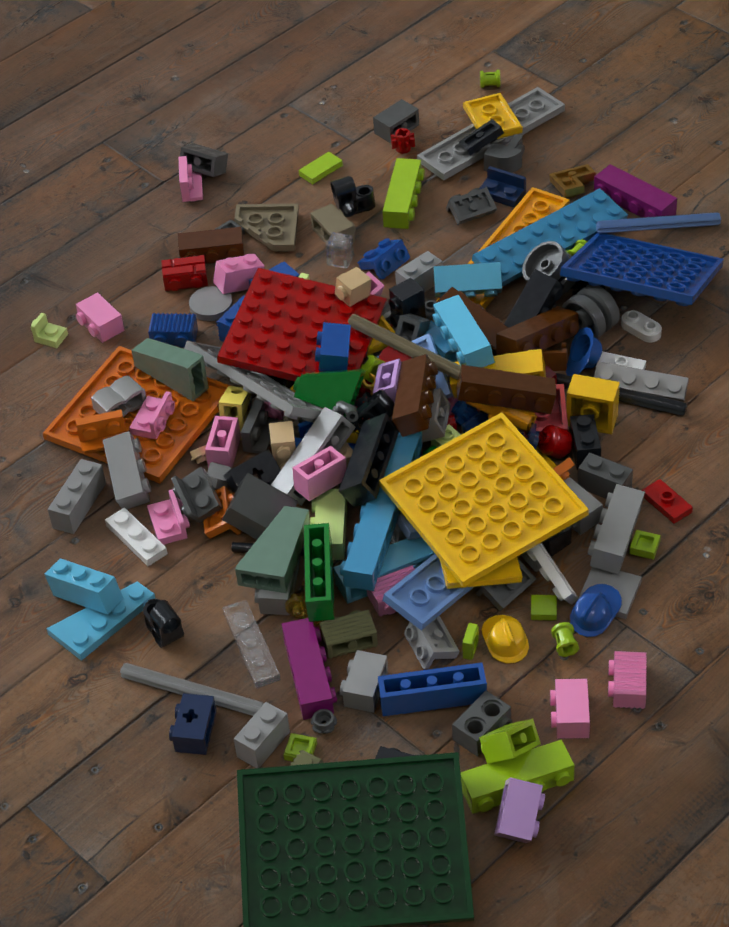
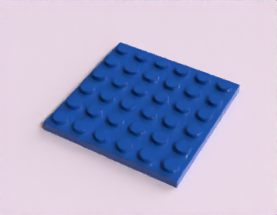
[560,233,724,306]

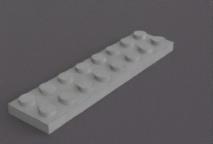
[417,87,565,180]
[184,341,323,423]

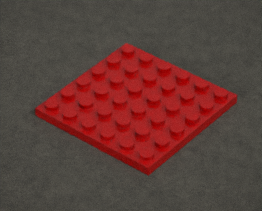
[217,268,387,381]

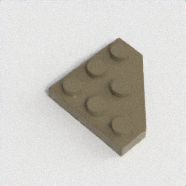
[234,203,299,252]

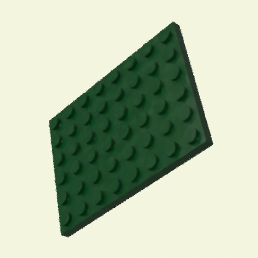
[237,752,474,927]

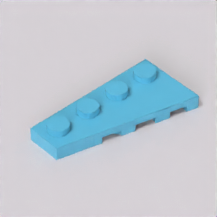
[46,581,155,661]

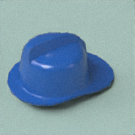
[566,327,602,376]
[570,584,622,637]

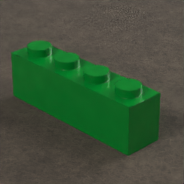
[304,523,335,622]

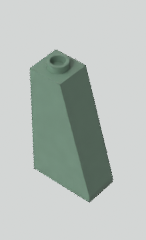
[132,338,209,401]
[235,506,310,593]

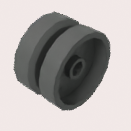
[522,241,576,295]
[562,285,620,339]

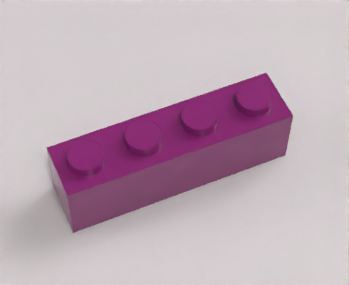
[594,164,677,218]
[282,618,337,720]

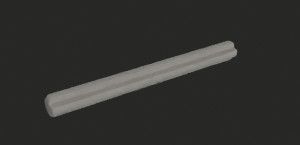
[120,663,264,716]

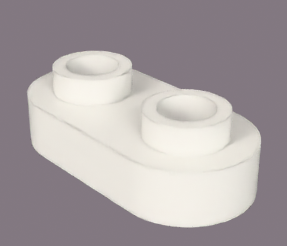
[621,310,662,343]

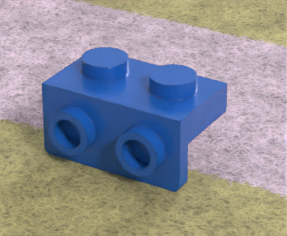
[357,238,410,279]

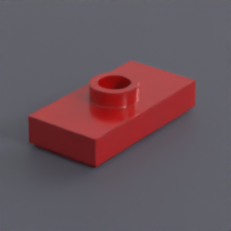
[642,479,693,524]

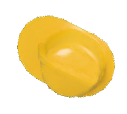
[482,615,529,664]

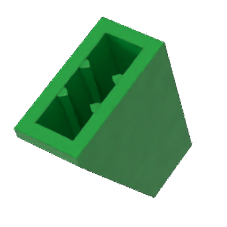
[293,369,366,417]

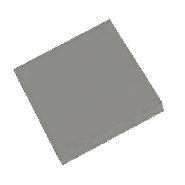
[578,567,642,619]

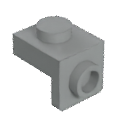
[207,462,232,490]

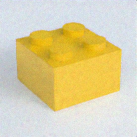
[566,374,620,435]

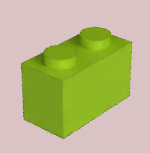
[479,718,541,764]

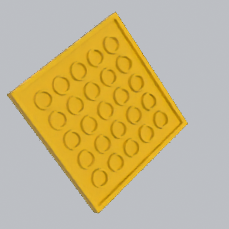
[379,412,589,588]

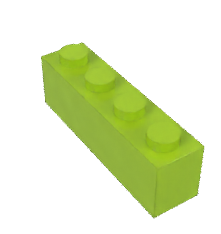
[383,158,425,229]
[461,739,575,814]

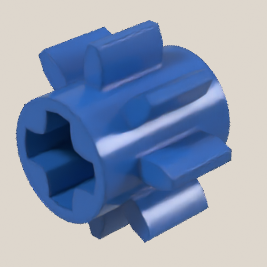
[451,401,478,426]

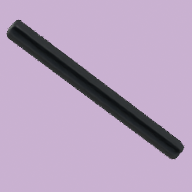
[556,373,687,416]

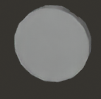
[189,286,233,321]

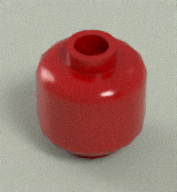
[538,425,573,459]

